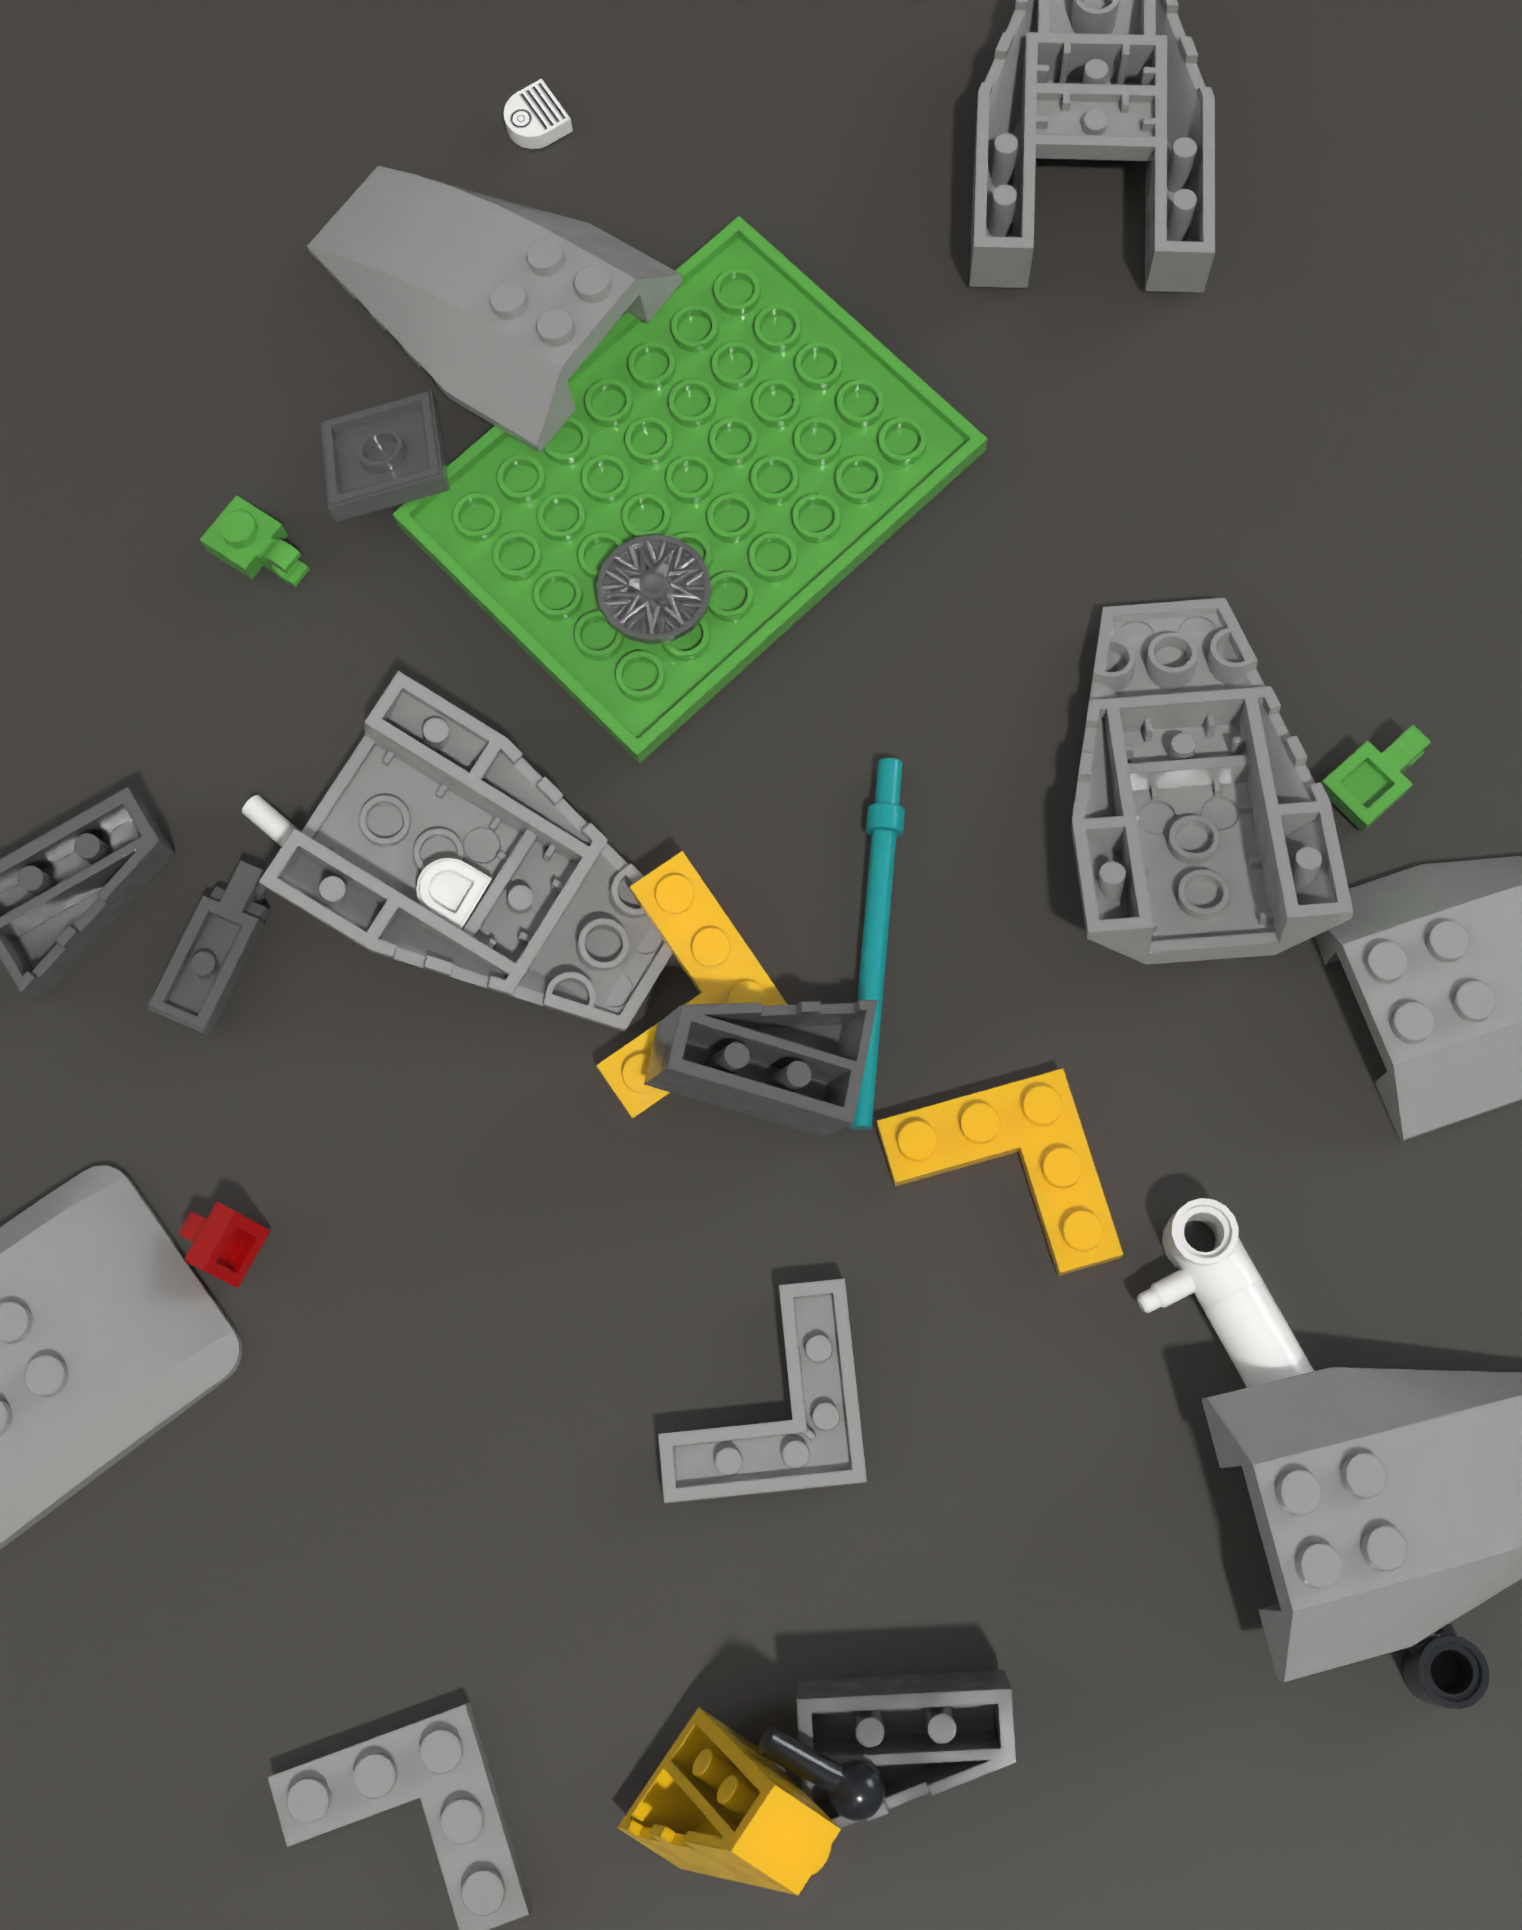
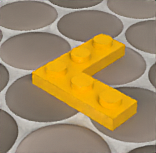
[596,851,788,1119]
[876,1068,1123,1276]

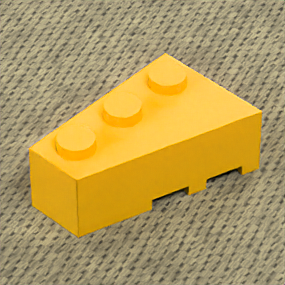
[617,1707,841,1895]

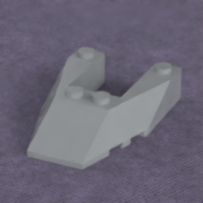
[969,0,1215,293]

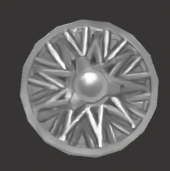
[596,534,712,645]

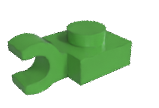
[200,495,310,587]
[1321,725,1431,832]

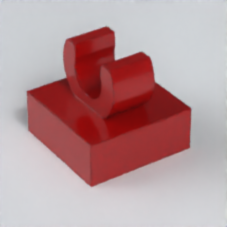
[177,1202,270,1288]

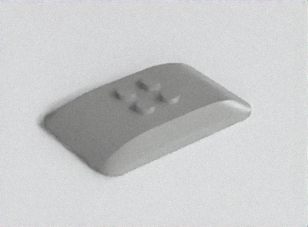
[0,1165,242,1550]

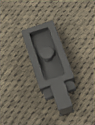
[148,860,269,1038]

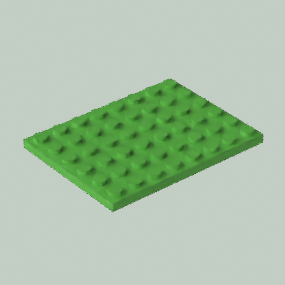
[392,216,988,764]

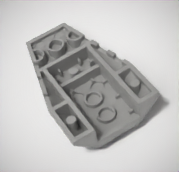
[307,166,682,452]
[1071,598,1354,965]
[259,671,672,1032]
[1313,856,1522,1142]
[1201,1367,1522,1682]

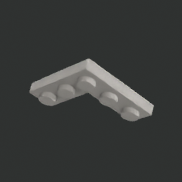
[658,1278,867,1504]
[268,1703,533,1930]

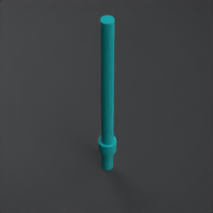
[847,758,905,1130]

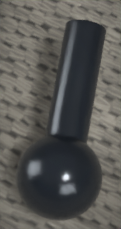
[758,1727,885,1821]

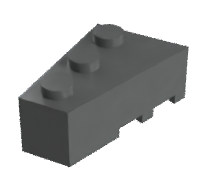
[0,787,175,1001]
[644,1000,878,1138]
[797,1670,1016,1829]

